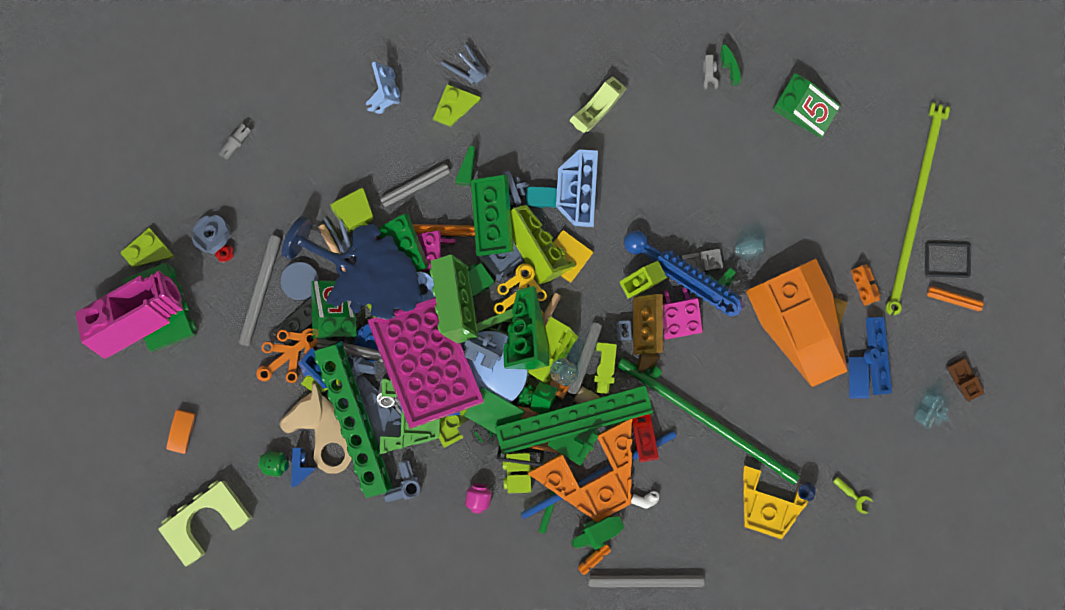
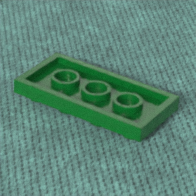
[471,175,514,256]

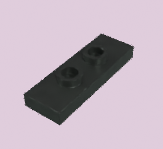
[273,298,312,345]

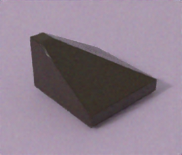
[637,354,660,373]

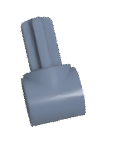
[347,355,379,380]
[383,461,421,503]

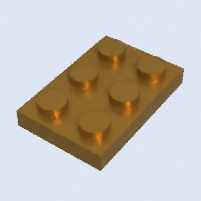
[633,294,663,355]

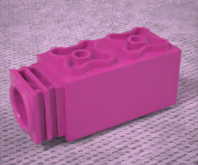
[75,271,183,359]

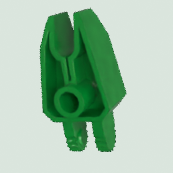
[571,517,624,550]

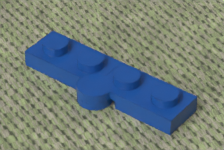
[864,317,892,395]

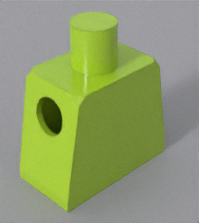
[330,188,373,233]

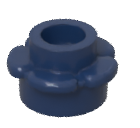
[798,482,816,501]

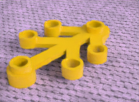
[494,264,547,333]

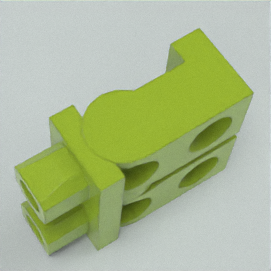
[593,342,617,394]

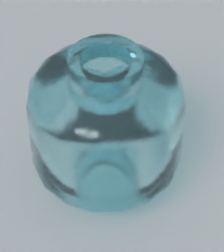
[735,235,764,261]
[550,358,579,386]

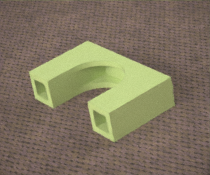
[158,480,252,567]

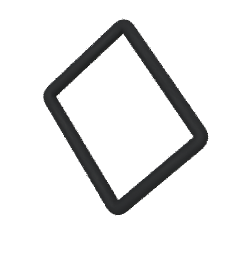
[925,242,971,278]
[497,445,544,466]

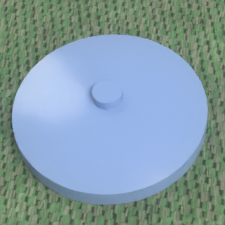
[461,331,528,402]

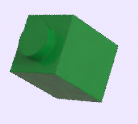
[530,382,558,414]

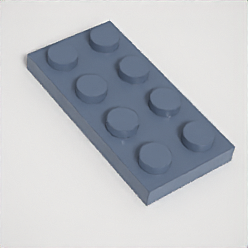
[343,374,401,449]

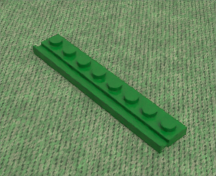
[495,385,653,454]

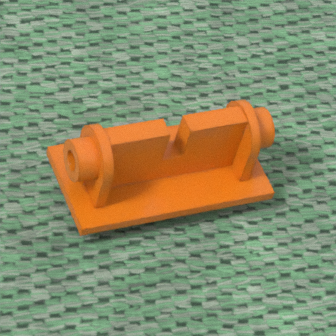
[851,264,881,306]

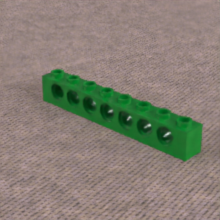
[314,341,393,498]

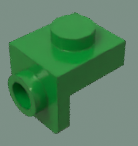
[707,268,736,288]

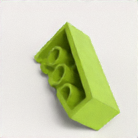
[511,205,576,284]

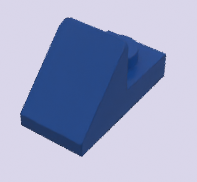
[298,348,327,388]
[291,448,317,487]

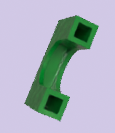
[122,263,197,352]

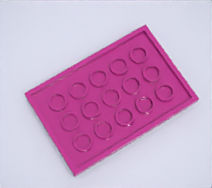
[368,298,484,429]

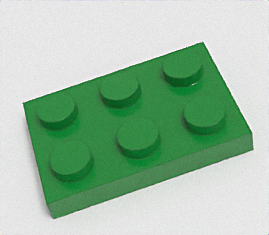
[378,213,429,272]

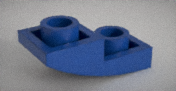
[849,357,869,399]

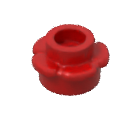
[215,245,234,263]

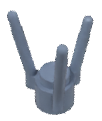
[441,44,488,85]
[324,218,355,253]

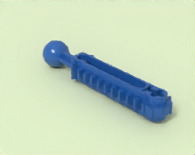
[624,230,745,317]

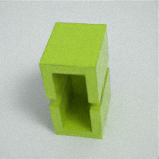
[503,453,531,493]

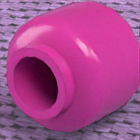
[465,483,492,514]

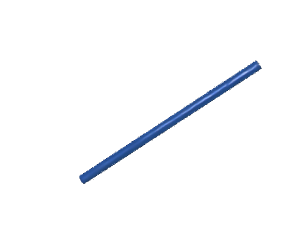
[520,430,676,520]

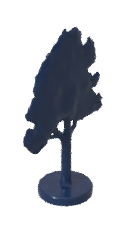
[281,216,423,320]

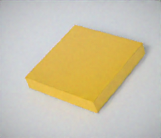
[553,230,594,283]

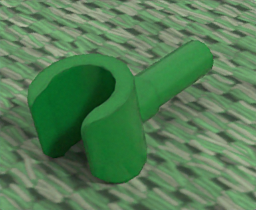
[635,362,662,379]

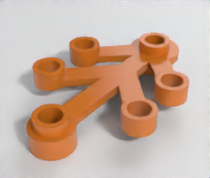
[256,328,318,383]

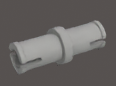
[218,124,251,161]

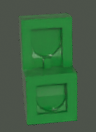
[720,45,741,86]

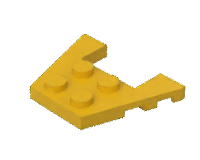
[743,466,817,539]

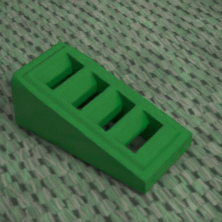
[455,145,476,187]

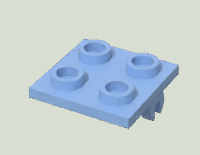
[366,62,400,114]

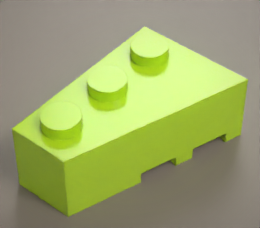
[528,316,578,385]

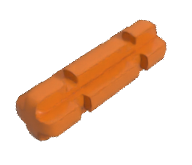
[578,543,611,575]

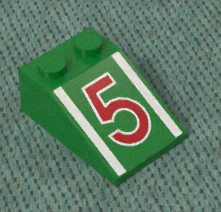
[773,73,840,138]
[311,281,356,339]

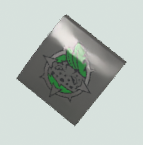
[457,419,500,460]

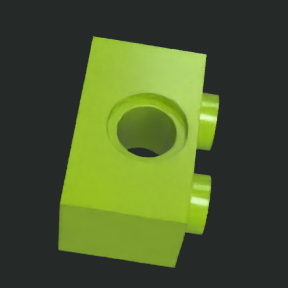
[619,261,667,299]

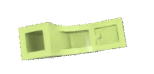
[570,76,627,133]

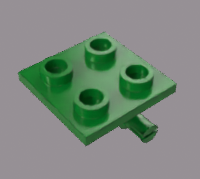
[548,429,601,466]

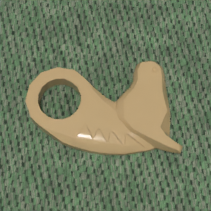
[280,382,352,474]

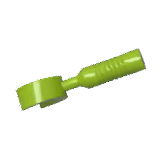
[833,476,873,514]

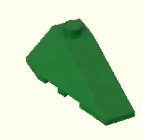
[503,286,550,370]

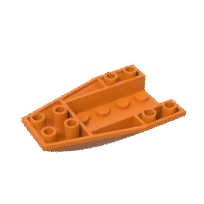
[746,259,847,387]

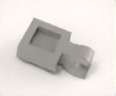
[703,55,718,90]

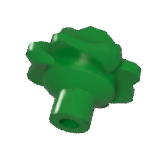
[518,385,535,407]

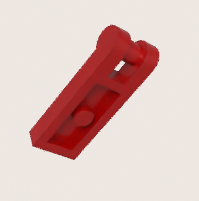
[632,414,659,463]

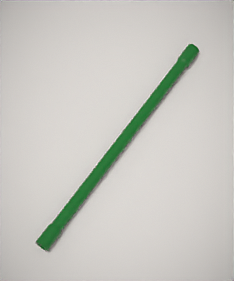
[617,357,800,485]

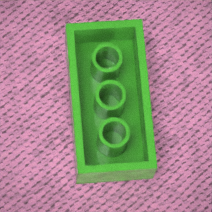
[430,254,479,344]

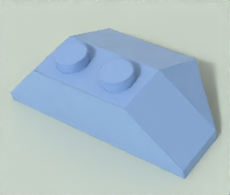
[556,150,598,227]

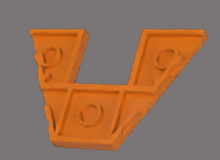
[527,419,632,522]

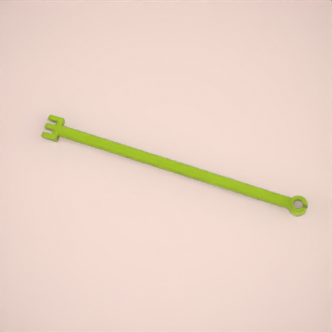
[885,102,950,316]

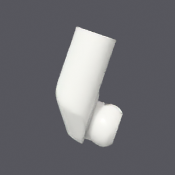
[631,491,659,509]

